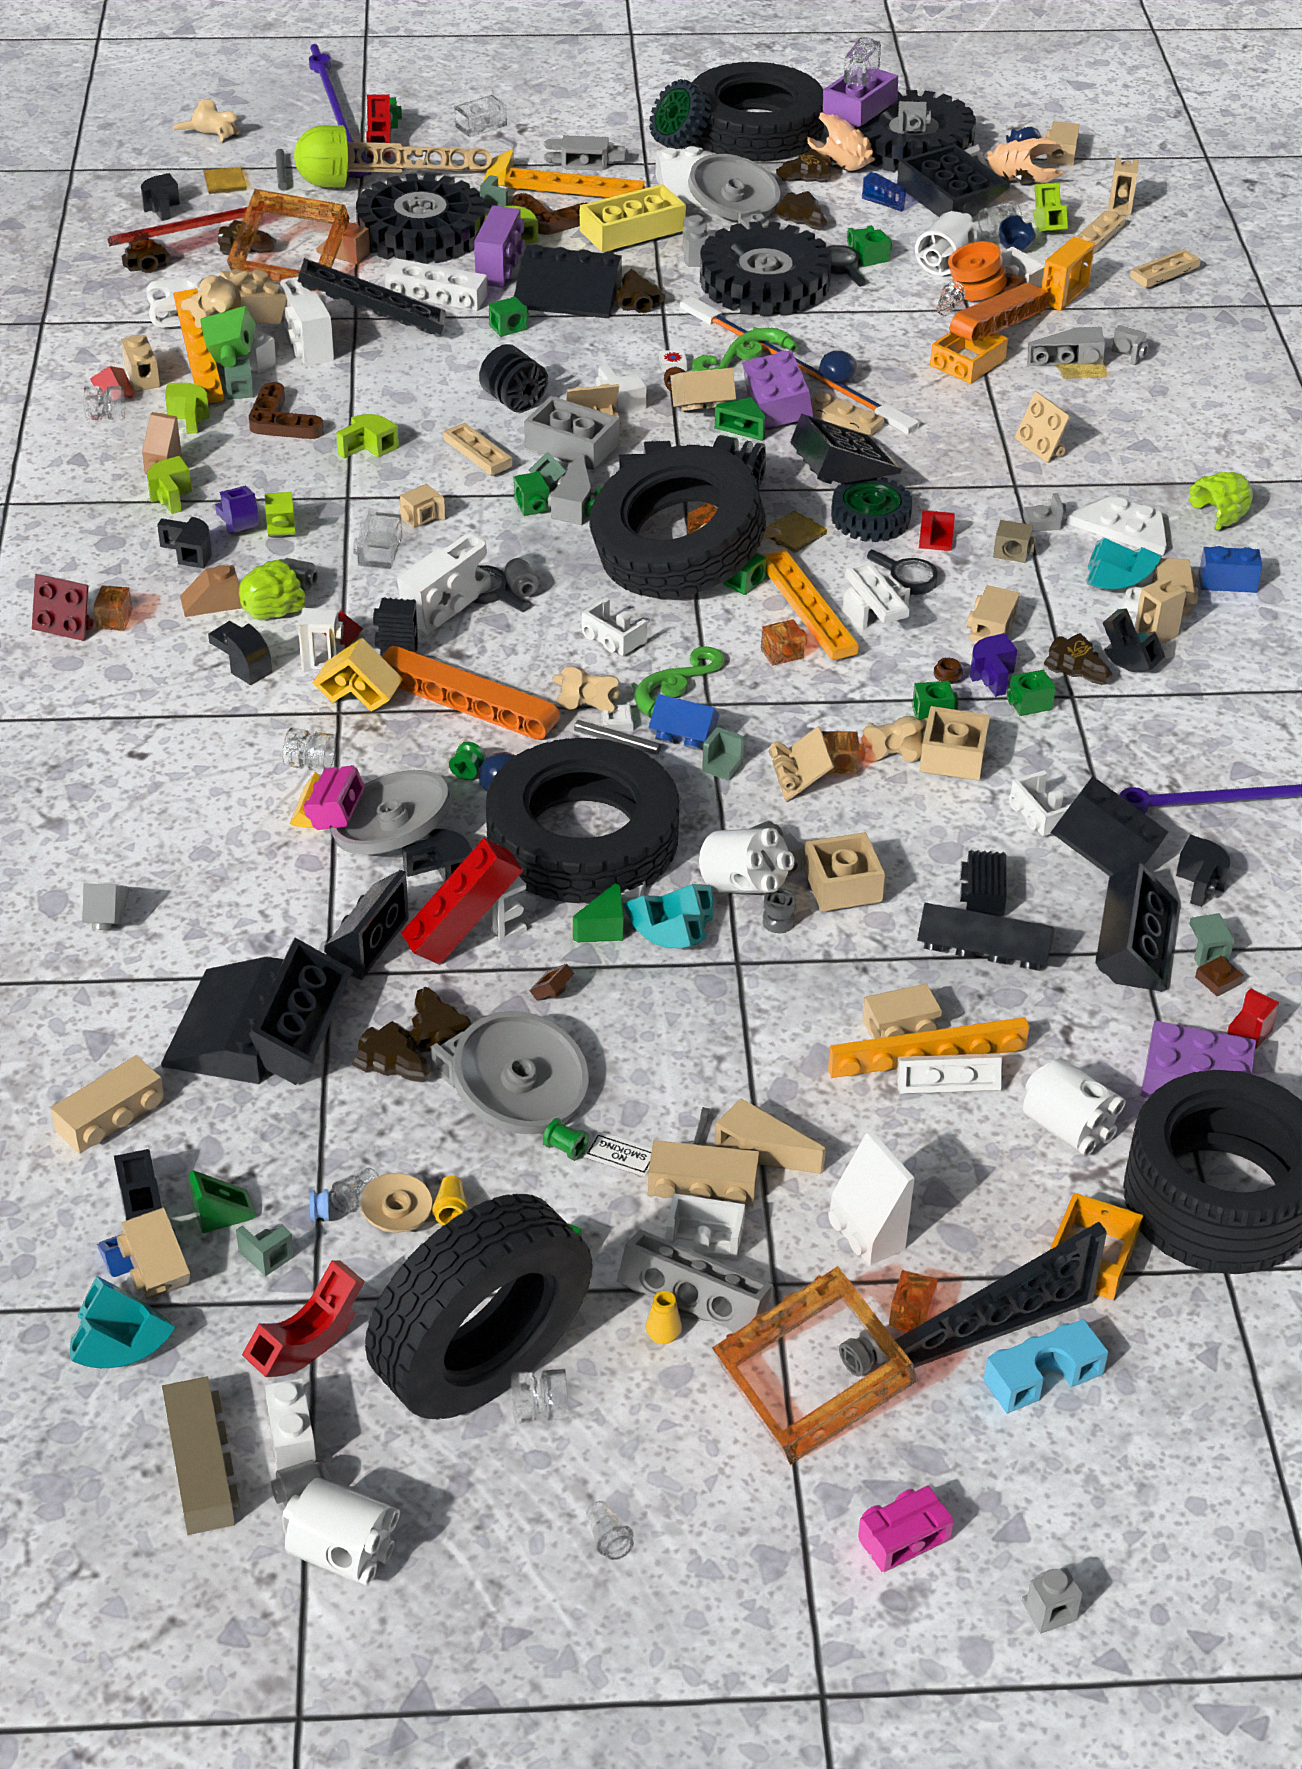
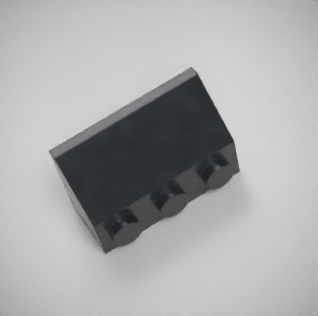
[1050,776,1169,876]
[324,870,409,980]

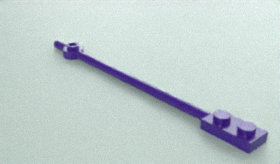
[309,44,372,178]
[1120,784,1302,814]

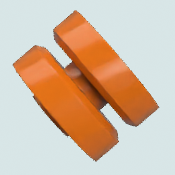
[948,241,1007,301]

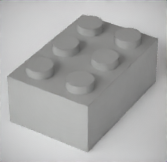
[524,396,620,470]

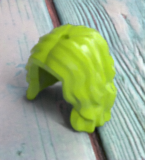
[1188,472,1253,530]
[239,560,306,620]

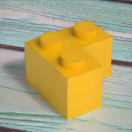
[312,638,403,712]

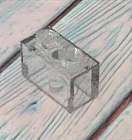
[844,37,881,86]
[454,95,507,138]
[353,511,402,569]

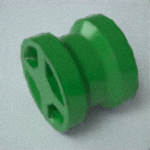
[449,741,486,780]

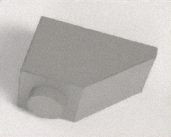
[82,883,129,930]

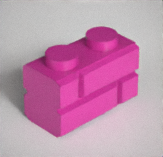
[304,765,365,830]
[858,1486,953,1572]

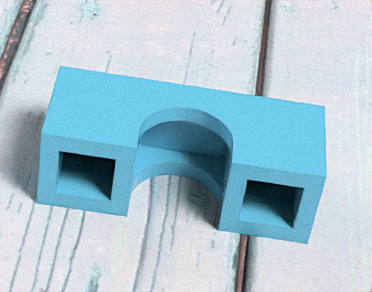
[984,1319,1108,1414]

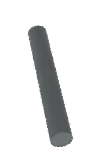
[275,149,287,191]
[574,720,661,755]

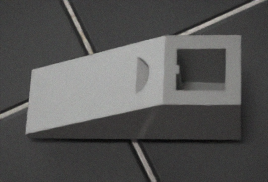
[1027,327,1105,366]
[548,453,591,525]

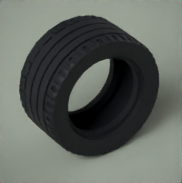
[1123,1070,1302,1274]

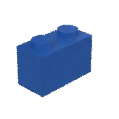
[1198,546,1262,593]
[648,694,720,750]

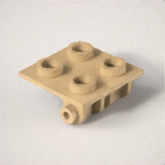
[566,384,619,417]
[1014,391,1071,463]
[769,726,834,802]

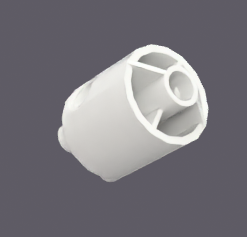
[915,211,978,276]
[699,828,794,893]
[1023,1058,1126,1157]
[282,1478,400,1586]

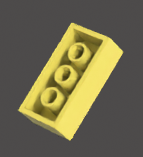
[580,184,686,252]

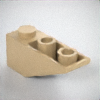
[715,1098,826,1174]

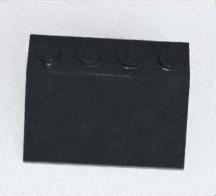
[897,144,1010,218]
[514,244,622,319]
[790,413,902,484]
[161,956,284,1084]

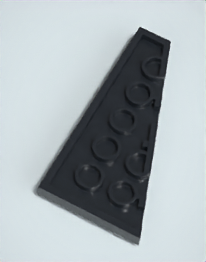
[892,1222,1107,1374]

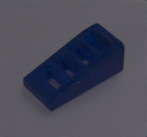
[862,172,906,212]

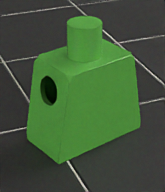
[200,306,256,367]

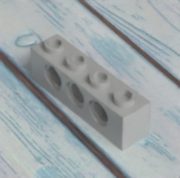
[617,1229,773,1338]

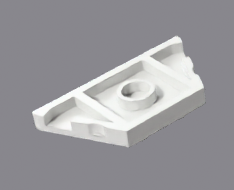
[1066,496,1166,556]

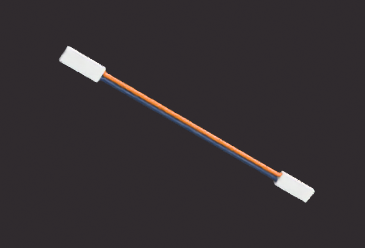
[680,296,920,434]

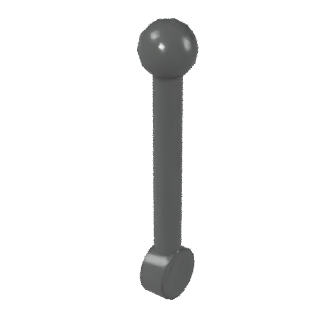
[693,1107,710,1145]

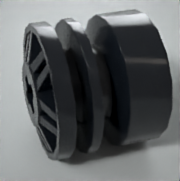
[479,344,548,412]
[713,435,766,490]

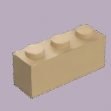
[50,1055,165,1154]
[647,1140,759,1207]

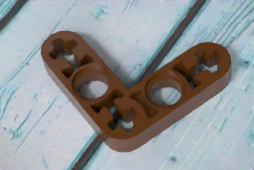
[513,193,587,235]
[249,382,324,439]

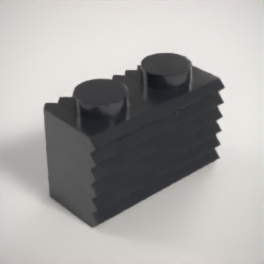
[373,597,418,656]
[960,850,1007,916]

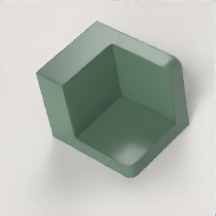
[480,175,513,209]
[224,359,253,400]
[529,452,566,488]
[702,727,744,781]
[1189,913,1234,967]
[236,1225,294,1277]

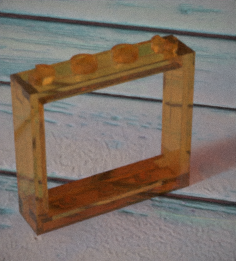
[227,189,350,292]
[712,1266,918,1465]

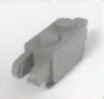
[544,135,625,171]

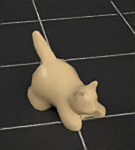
[173,99,241,143]
[181,271,248,328]
[552,666,620,713]
[861,716,928,762]

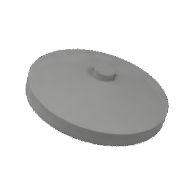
[688,154,780,221]
[330,770,452,855]
[452,1011,589,1134]

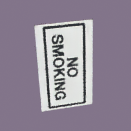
[583,1130,652,1177]

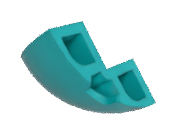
[1086,538,1162,590]
[623,884,714,948]
[70,1276,176,1369]

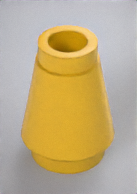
[432,1175,468,1226]
[645,1291,682,1344]

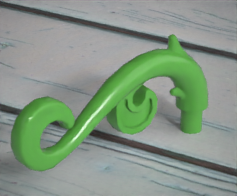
[692,327,799,371]
[631,646,724,718]

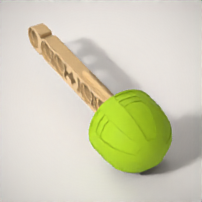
[294,125,492,188]

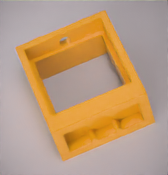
[1042,236,1095,311]
[930,332,1008,384]
[1050,1193,1143,1301]

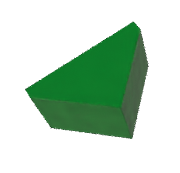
[714,397,766,441]
[573,883,623,943]
[189,1170,256,1234]

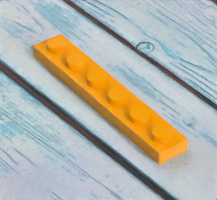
[504,168,645,199]
[173,288,225,404]
[763,549,859,661]
[828,1017,1029,1078]

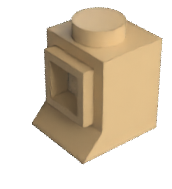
[399,484,445,528]

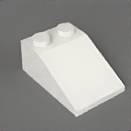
[656,146,704,208]
[828,1130,915,1266]

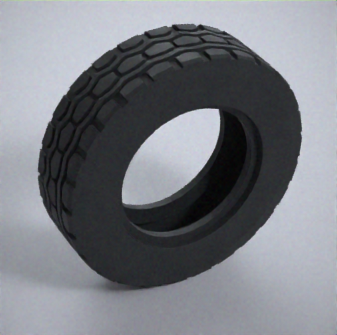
[692,62,824,161]
[589,445,766,598]
[486,738,680,903]
[365,1194,593,1420]

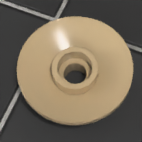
[360,1173,432,1233]

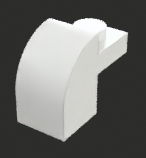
[596,364,647,413]

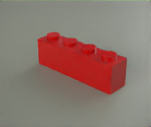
[401,838,523,965]

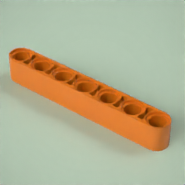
[949,283,1050,342]
[381,646,561,740]

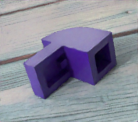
[215,485,259,534]
[970,633,1017,697]

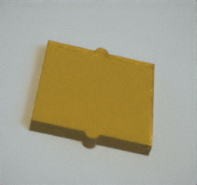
[203,167,247,194]
[1056,361,1107,379]
[766,511,827,553]

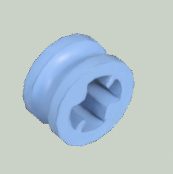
[309,1189,330,1222]

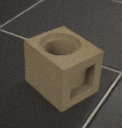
[993,520,1036,563]

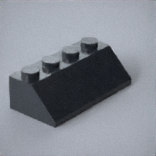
[1095,862,1178,992]
[917,902,1055,971]
[249,937,353,1085]

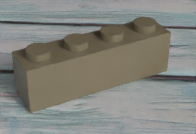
[162,1376,240,1535]

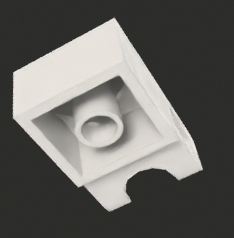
[146,273,222,328]
[280,277,334,366]
[397,533,491,635]

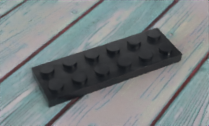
[297,258,446,335]

